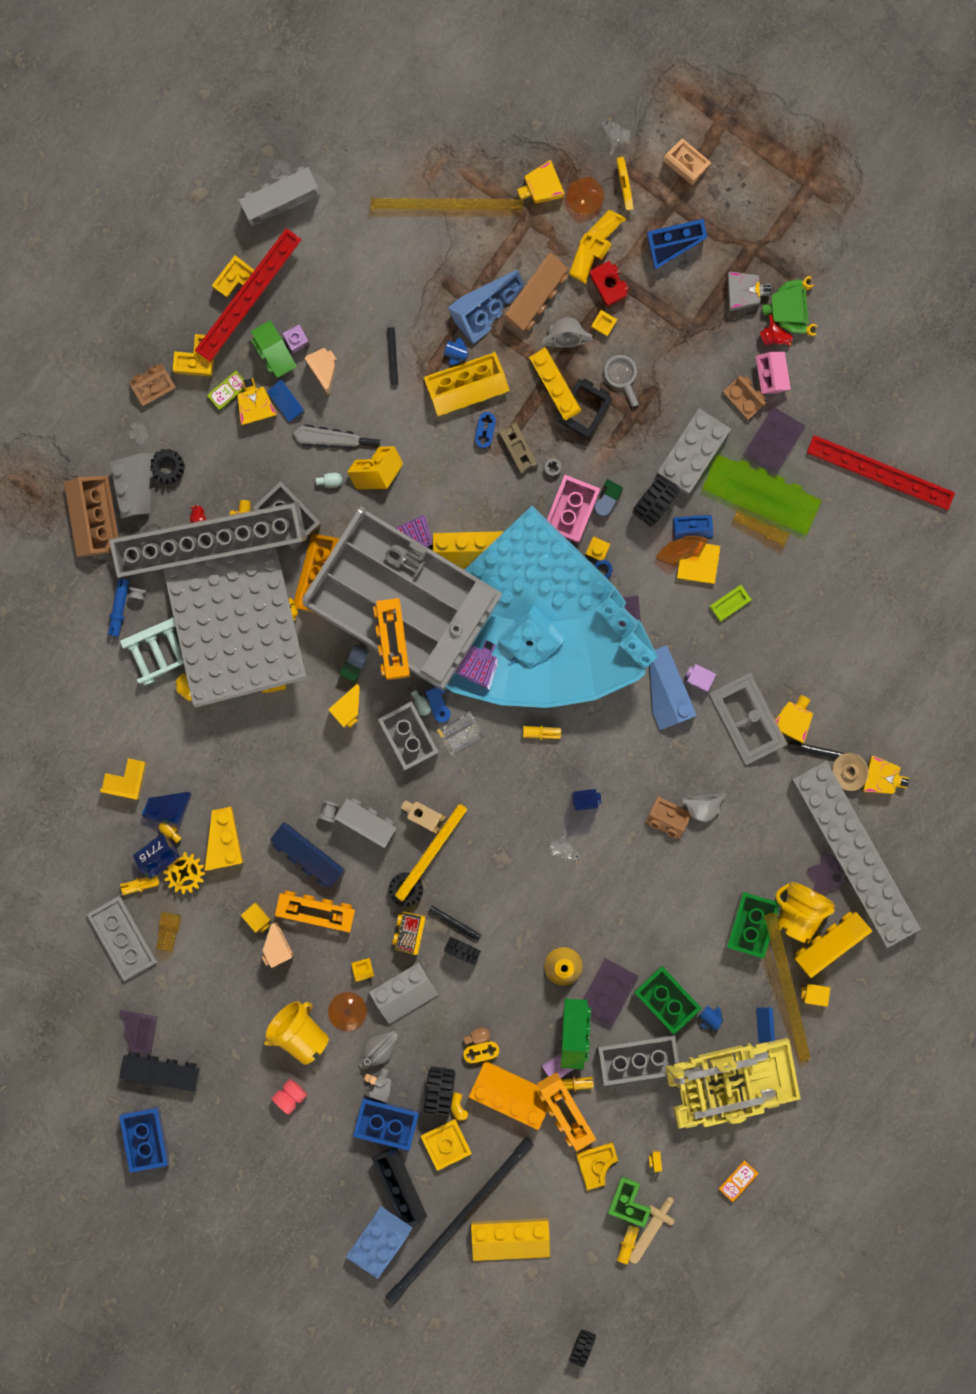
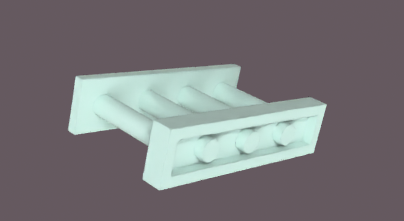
[120,618,184,686]

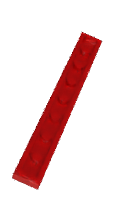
[194,228,302,362]
[806,435,956,511]

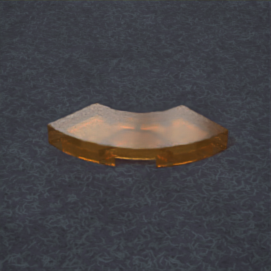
[656,536,708,567]

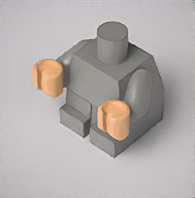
[364,1068,391,1102]

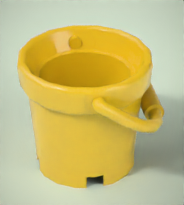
[775,882,835,944]
[264,1001,329,1065]

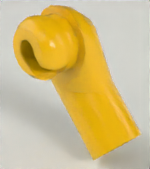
[451,1092,468,1120]

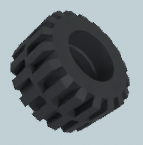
[632,475,680,527]
[423,1066,456,1118]

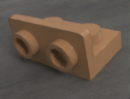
[129,364,176,406]
[722,375,766,420]
[645,796,691,839]

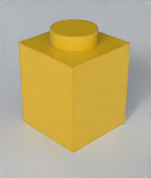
[241,902,271,933]
[801,983,830,1007]

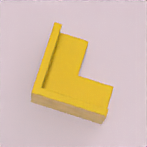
[212,255,254,298]
[172,334,214,377]
[347,446,403,489]
[100,758,147,800]

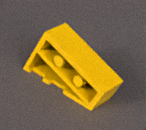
[205,807,244,871]

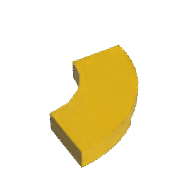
[616,156,633,210]

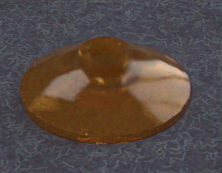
[328,992,367,1031]

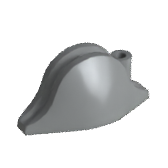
[542,318,593,347]
[679,793,726,822]
[358,1030,399,1070]

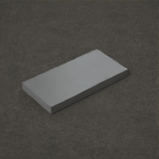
[86,895,157,981]

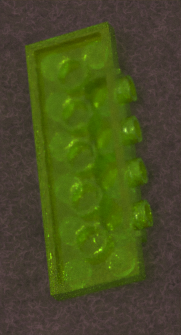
[702,454,822,536]

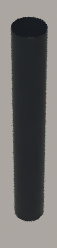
[387,327,399,385]
[788,741,845,759]
[428,905,481,941]

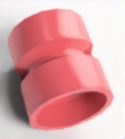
[271,1078,307,1115]

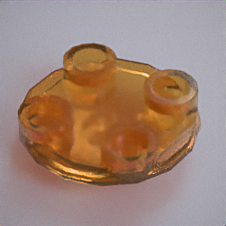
[567,177,604,215]

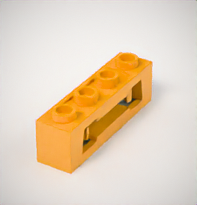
[373,598,410,680]
[275,890,356,932]
[537,1072,596,1152]

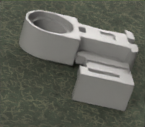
[385,540,428,577]

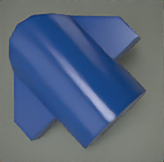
[444,338,468,365]
[698,1005,723,1030]

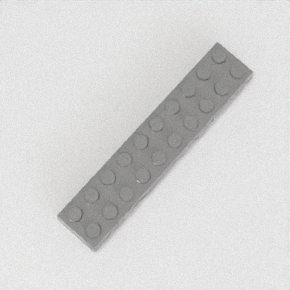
[109,501,307,578]
[791,761,921,948]

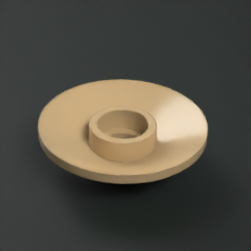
[833,753,868,791]

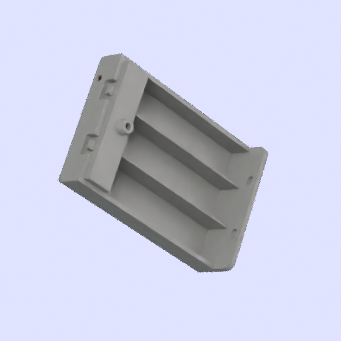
[302,506,502,691]

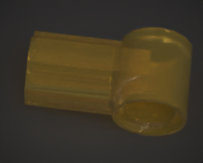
[156,911,181,952]

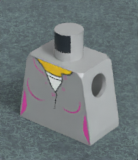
[727,272,771,311]

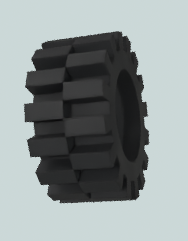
[150,449,185,484]
[388,872,423,907]
[444,937,481,965]
[569,1329,596,1367]

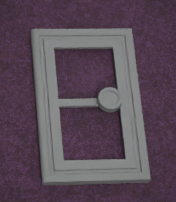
[709,673,788,765]

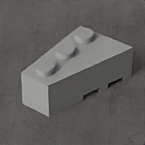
[110,453,154,518]

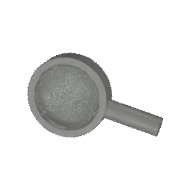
[604,355,639,407]

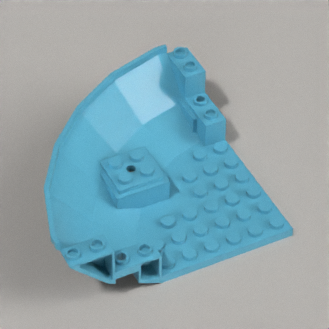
[446,505,658,708]

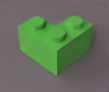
[251,320,297,378]
[608,1175,651,1227]

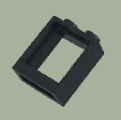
[555,378,612,439]

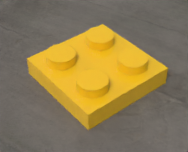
[421,1119,472,1171]

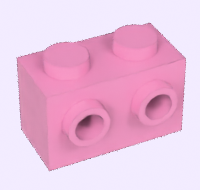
[756,352,791,394]

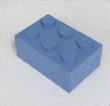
[346,1206,412,1279]

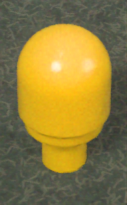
[159,820,182,844]

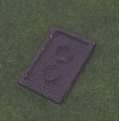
[743,407,805,475]
[582,958,639,1027]

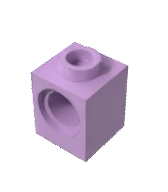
[283,324,309,353]
[685,664,716,692]

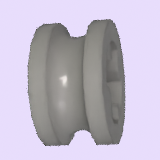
[544,458,562,476]
[128,587,146,600]

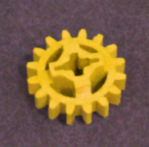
[163,852,206,894]

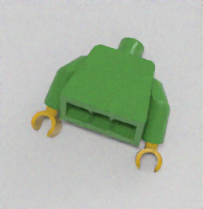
[763,276,818,336]

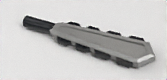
[293,424,381,449]

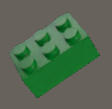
[726,892,780,958]
[633,965,702,1034]
[560,998,591,1069]

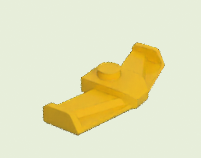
[569,210,626,284]

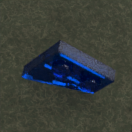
[142,792,191,828]

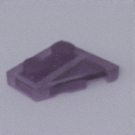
[120,1010,158,1055]

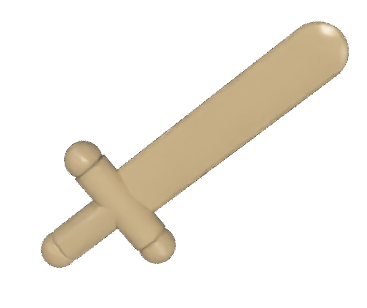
[629,1197,674,1264]

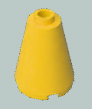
[544,947,583,986]

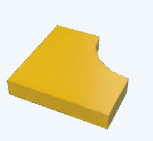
[677,543,720,584]
[576,1142,618,1191]

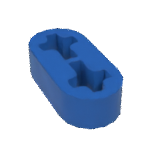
[475,412,496,449]

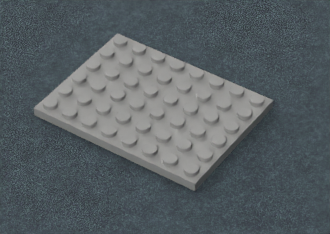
[163,547,307,708]

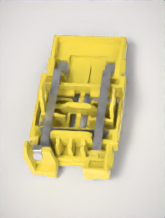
[665,1038,801,1129]

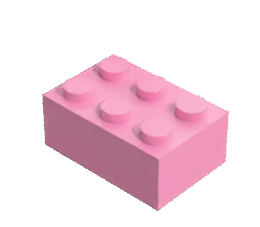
[547,475,600,544]

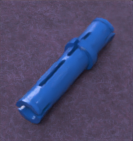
[107,578,130,637]

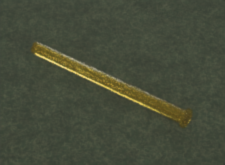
[371,196,523,212]
[763,913,811,1062]

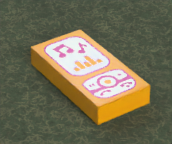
[718,1160,759,1202]

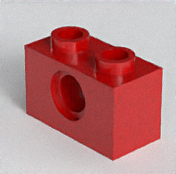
[589,260,629,307]

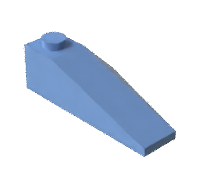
[448,270,524,344]
[650,645,697,730]

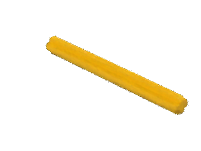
[395,804,467,901]

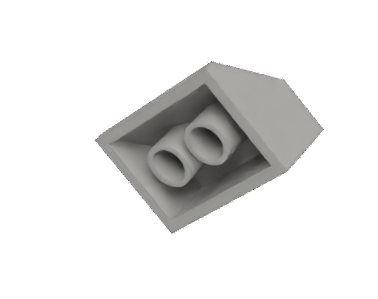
[334,798,397,848]
[369,962,439,1024]

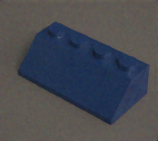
[270,822,345,888]

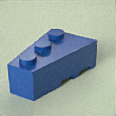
[645,219,707,269]

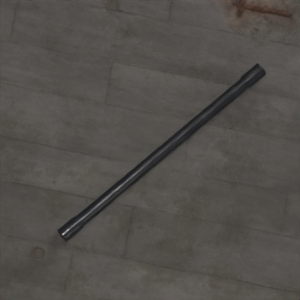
[385,1137,534,1304]

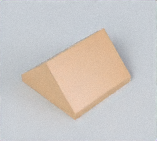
[663,138,711,185]

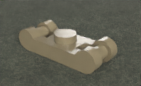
[499,422,538,475]

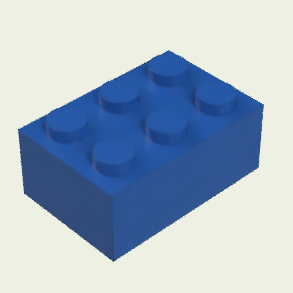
[353,1097,419,1151]
[119,1106,170,1173]

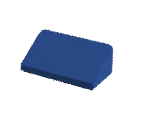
[267,380,304,422]
[673,515,713,541]
[756,1007,775,1044]

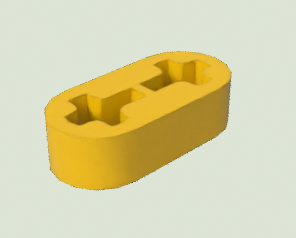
[463,1041,499,1063]

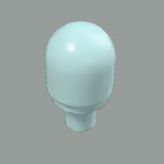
[316,472,343,488]
[411,690,431,716]

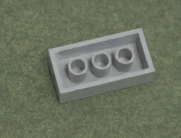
[239,166,320,227]
[656,408,731,495]
[598,1034,679,1086]

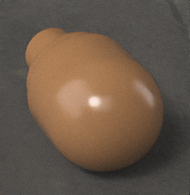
[463,1027,490,1045]

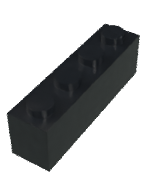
[119,1051,201,1092]
[372,1147,427,1226]

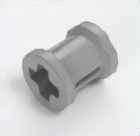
[318,800,339,823]

